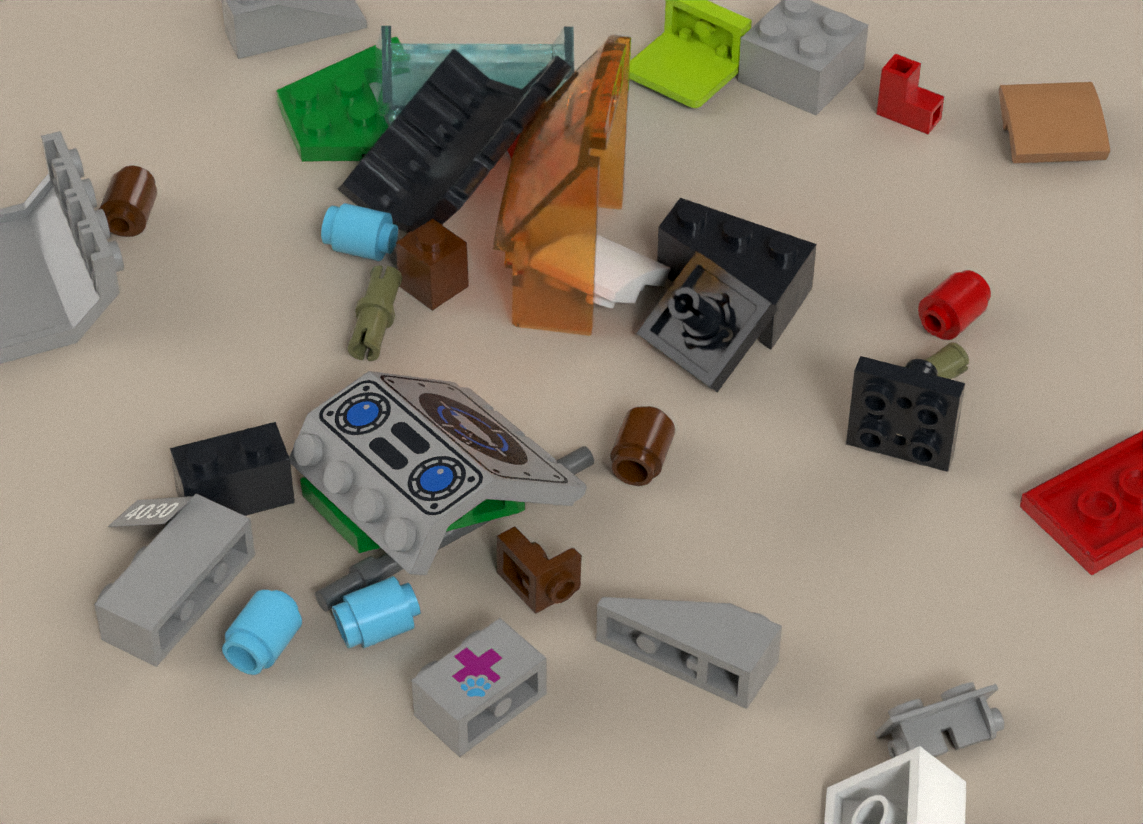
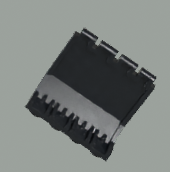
[338,48,572,233]

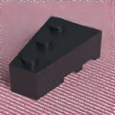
[657,198,817,350]

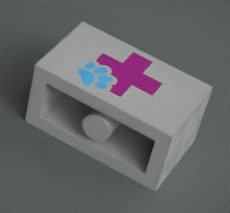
[412,618,547,757]

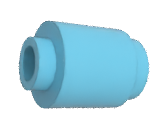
[321,203,398,261]
[332,576,421,649]
[222,590,302,675]

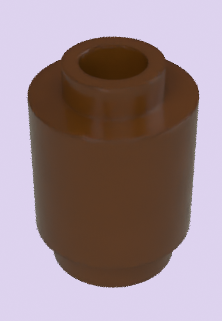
[99,165,157,237]
[610,406,675,486]

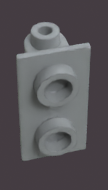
[875,682,1004,759]

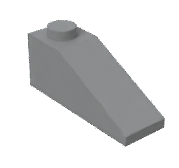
[221,0,367,59]
[596,597,782,709]

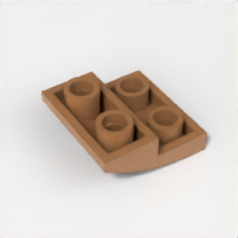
[998,82,1110,163]

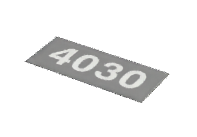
[108,496,194,527]

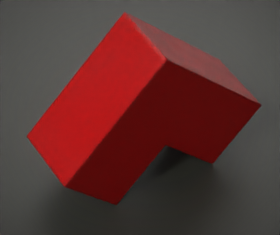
[877,53,945,134]

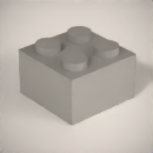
[738,0,868,115]

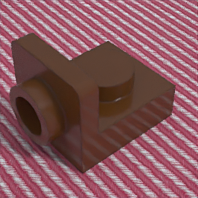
[497,526,582,614]

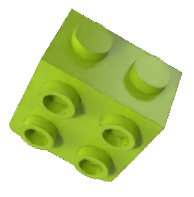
[625,0,752,108]

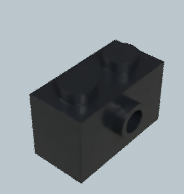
[170,422,295,516]

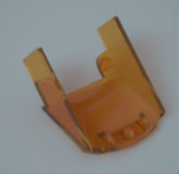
[492,34,631,336]

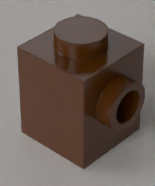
[396,219,469,311]

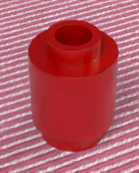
[918,270,991,340]

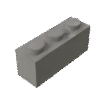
[94,494,255,667]

